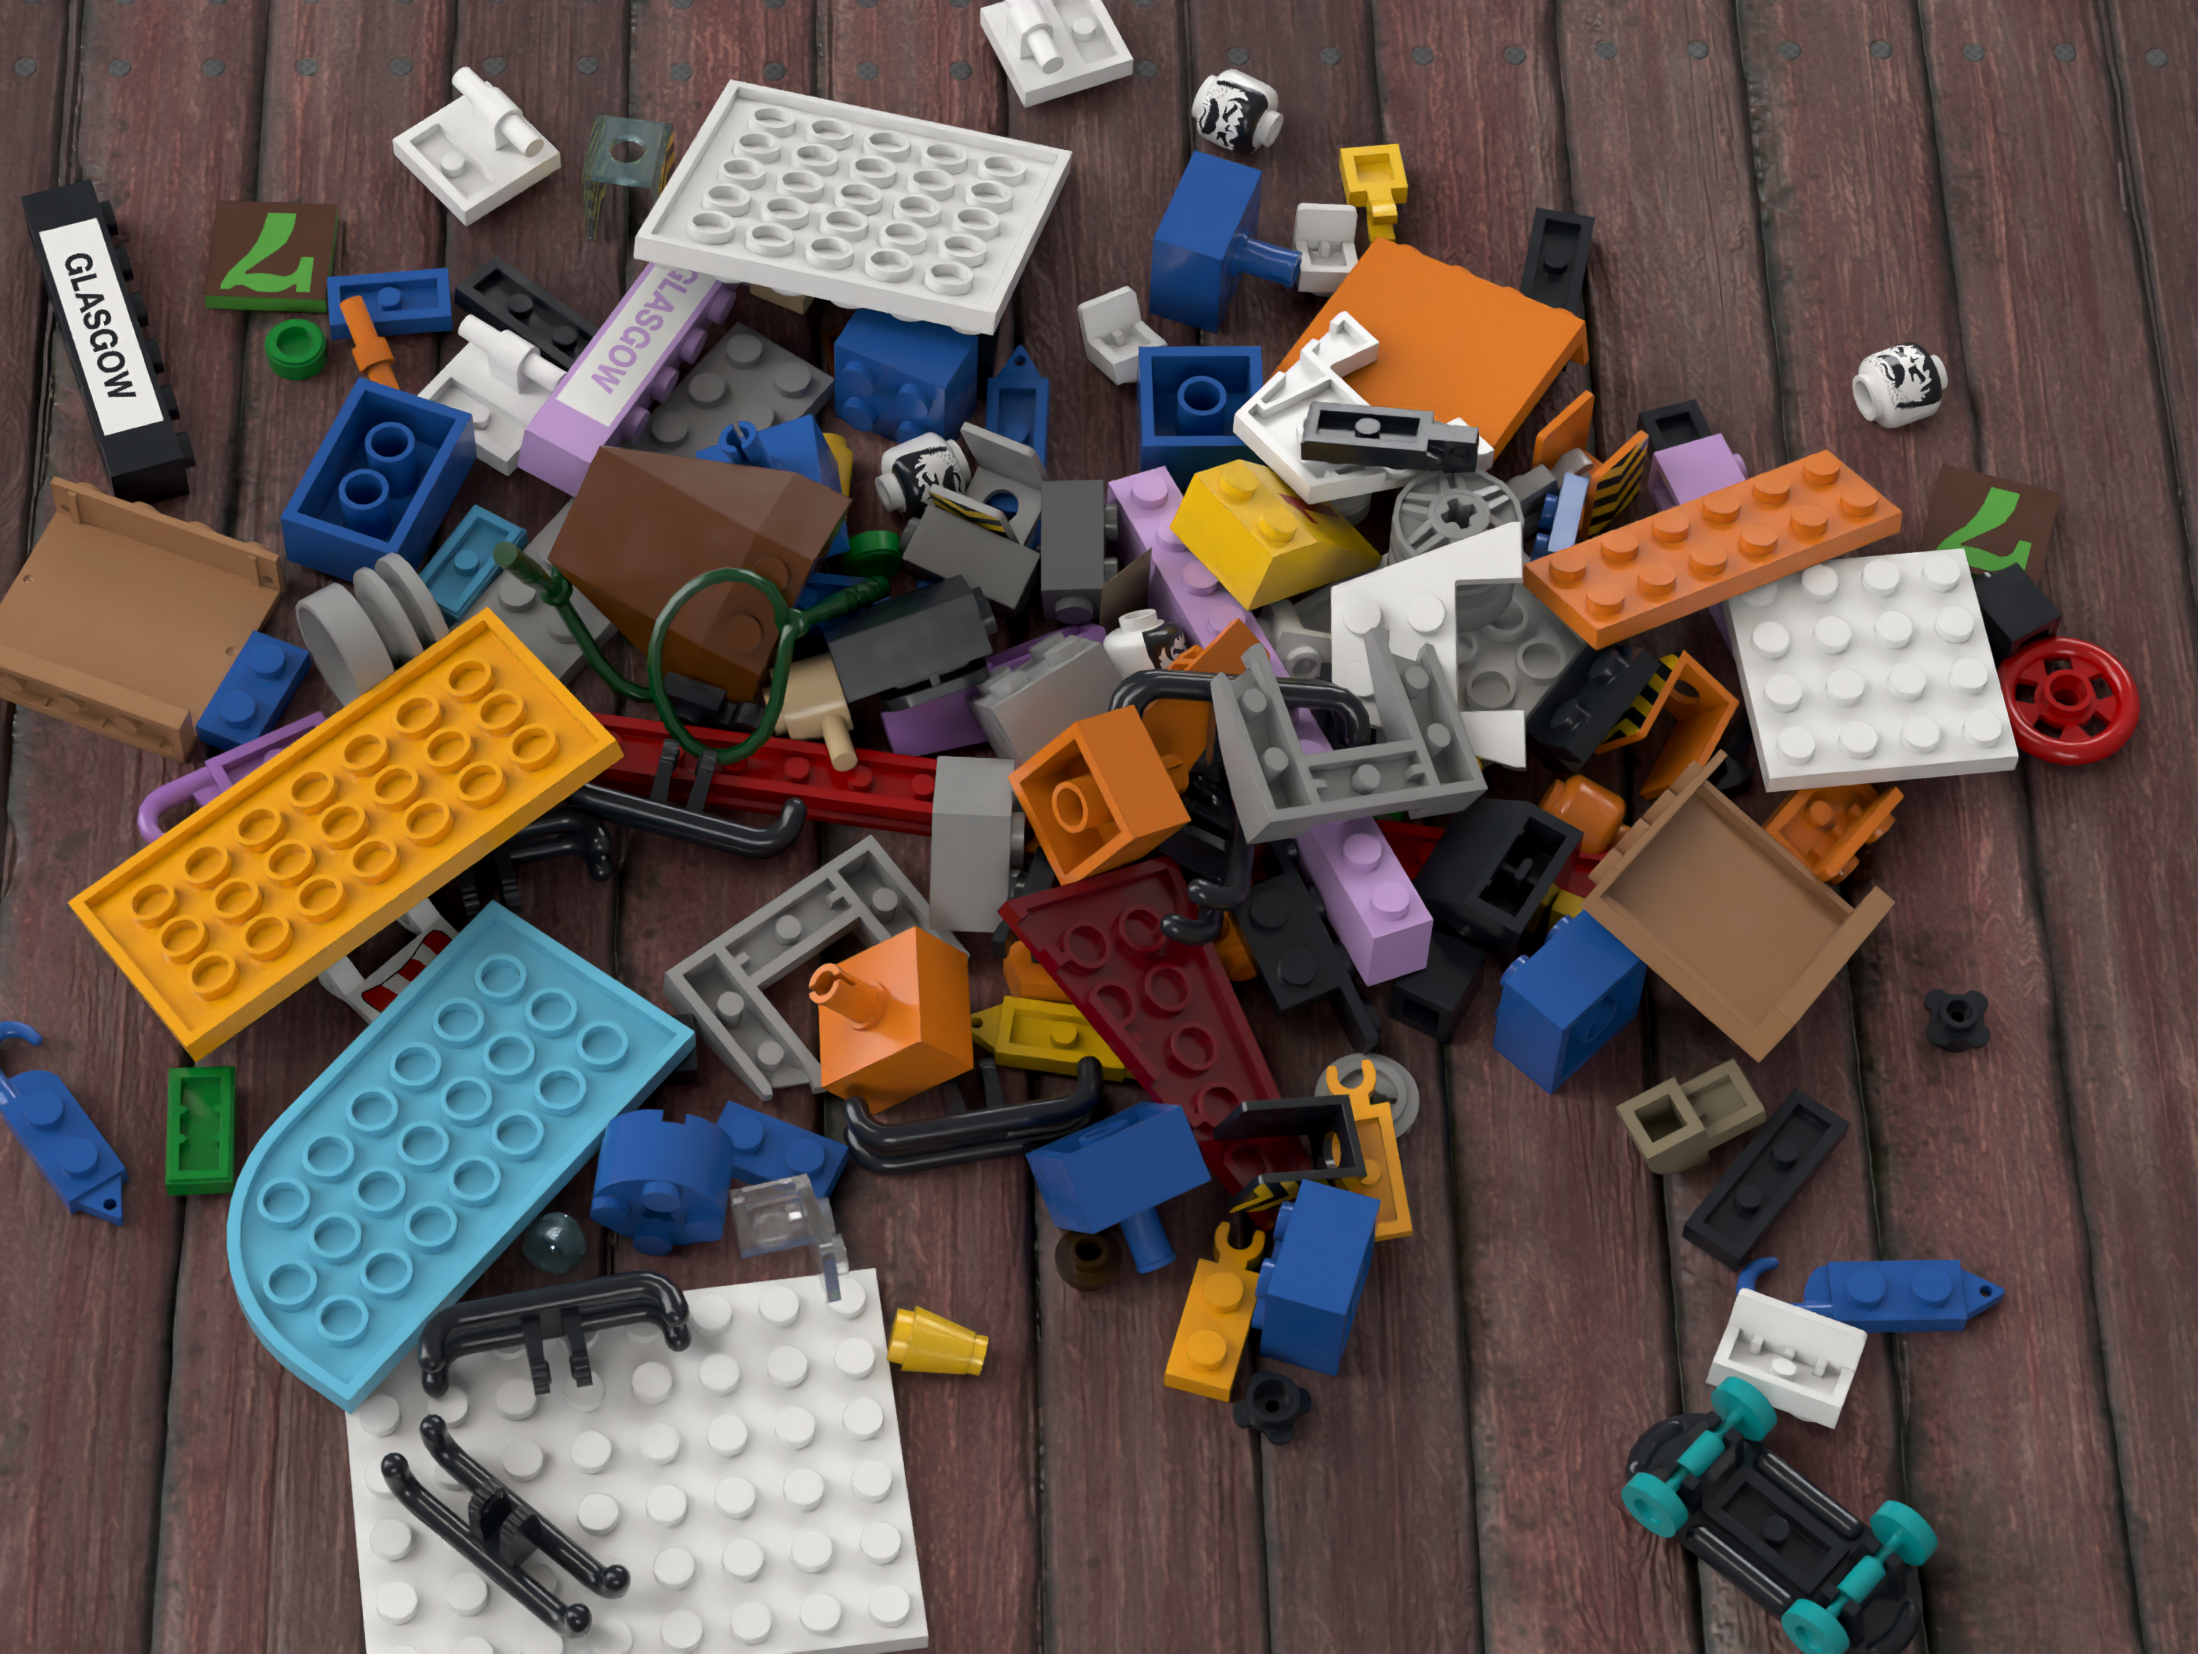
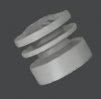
[1386,469,1525,633]
[295,552,450,707]

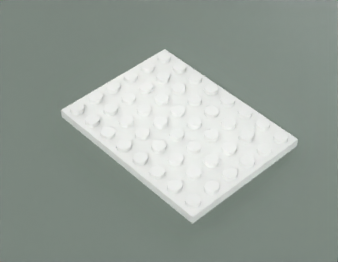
[345,1268,928,1654]

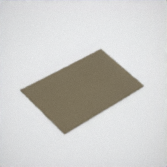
[1099,547,1152,635]

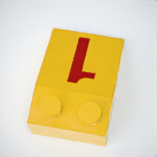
[1169,459,1383,611]

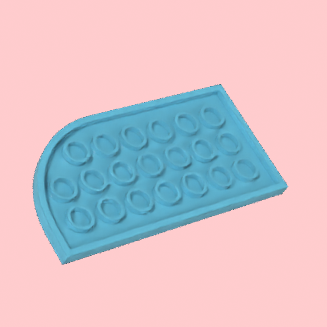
[227,899,696,1415]

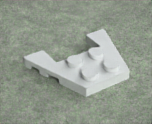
[1233,311,1494,505]
[1331,522,1527,771]

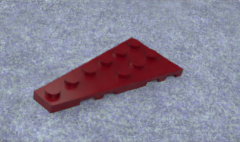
[997,855,1313,1234]

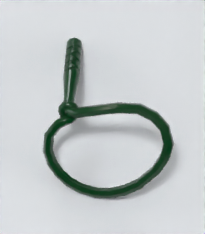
[493,541,655,704]
[647,567,891,765]

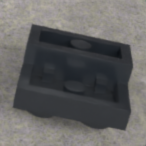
[1526,641,1661,775]

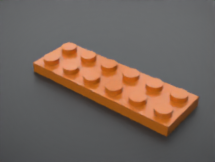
[1523,449,1903,650]

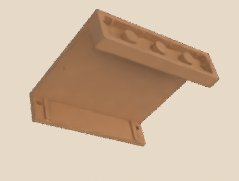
[0,476,285,764]

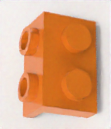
[1761,783,1904,886]

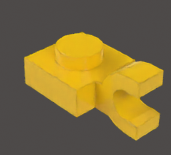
[1339,144,1408,245]

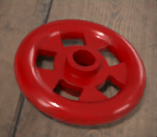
[1996,636,2140,765]

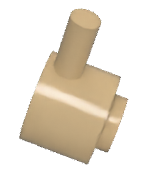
[762,651,858,771]

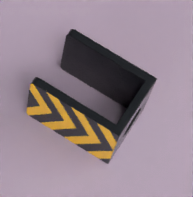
[1212,1094,1367,1213]

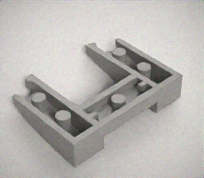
[1210,627,1488,845]
[662,835,970,1101]

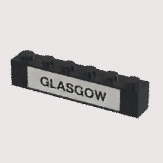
[20,179,196,504]

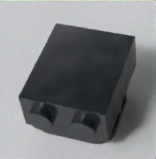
[819,574,998,712]

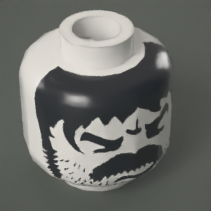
[1192,69,1283,157]
[1852,342,1948,429]
[875,432,971,521]
[1103,609,1187,680]

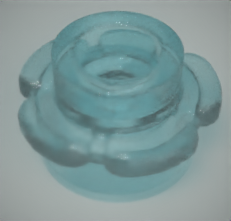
[522,1212,587,1274]

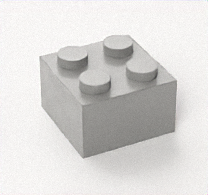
[965,632,1123,770]
[929,756,1025,933]

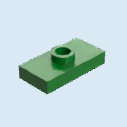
[165,1066,237,1196]

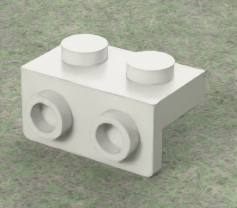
[1706,1288,1867,1429]

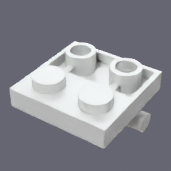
[980,0,1133,108]
[392,67,561,227]
[417,314,567,476]

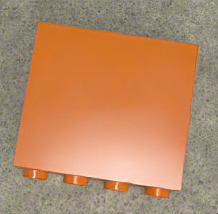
[1263,236,1589,472]

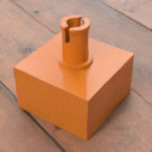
[1008,704,1191,885]
[809,926,974,1115]

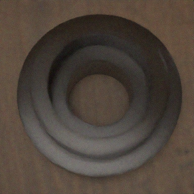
[1055,1229,1122,1292]

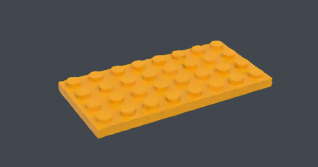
[67,606,624,1062]

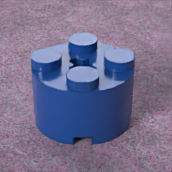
[590,1109,734,1256]

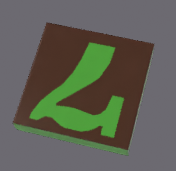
[204,200,339,313]
[1919,463,2062,586]

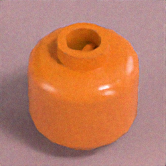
[1538,774,1631,854]

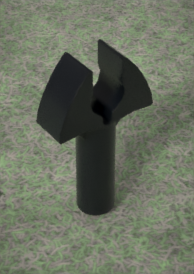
[1706,705,1755,800]

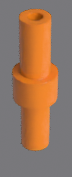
[339,296,400,390]

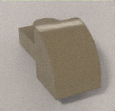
[1616,1058,1767,1175]

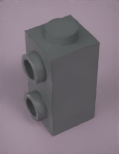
[1041,480,1119,625]
[898,504,1041,624]

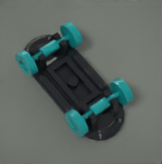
[1621,1376,1938,1654]

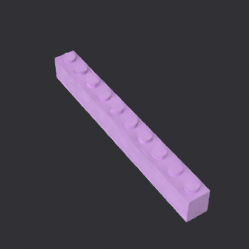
[1107,466,1433,987]

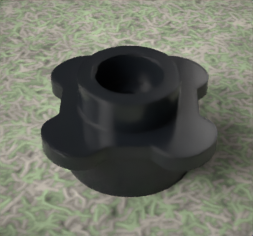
[1924,989,1990,1053]
[1232,1371,1312,1445]

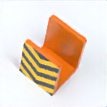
[1531,390,1649,541]
[1595,650,1739,801]

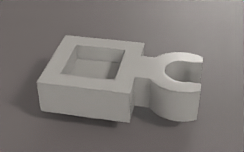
[1505,448,1594,540]

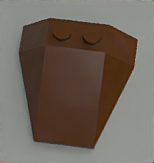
[547,445,853,705]

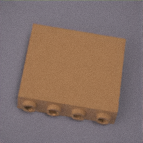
[1580,749,1895,1063]

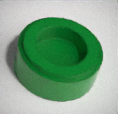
[265,319,328,380]
[841,530,904,579]

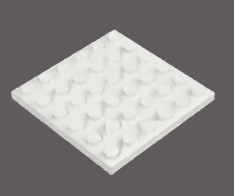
[634,79,1072,335]

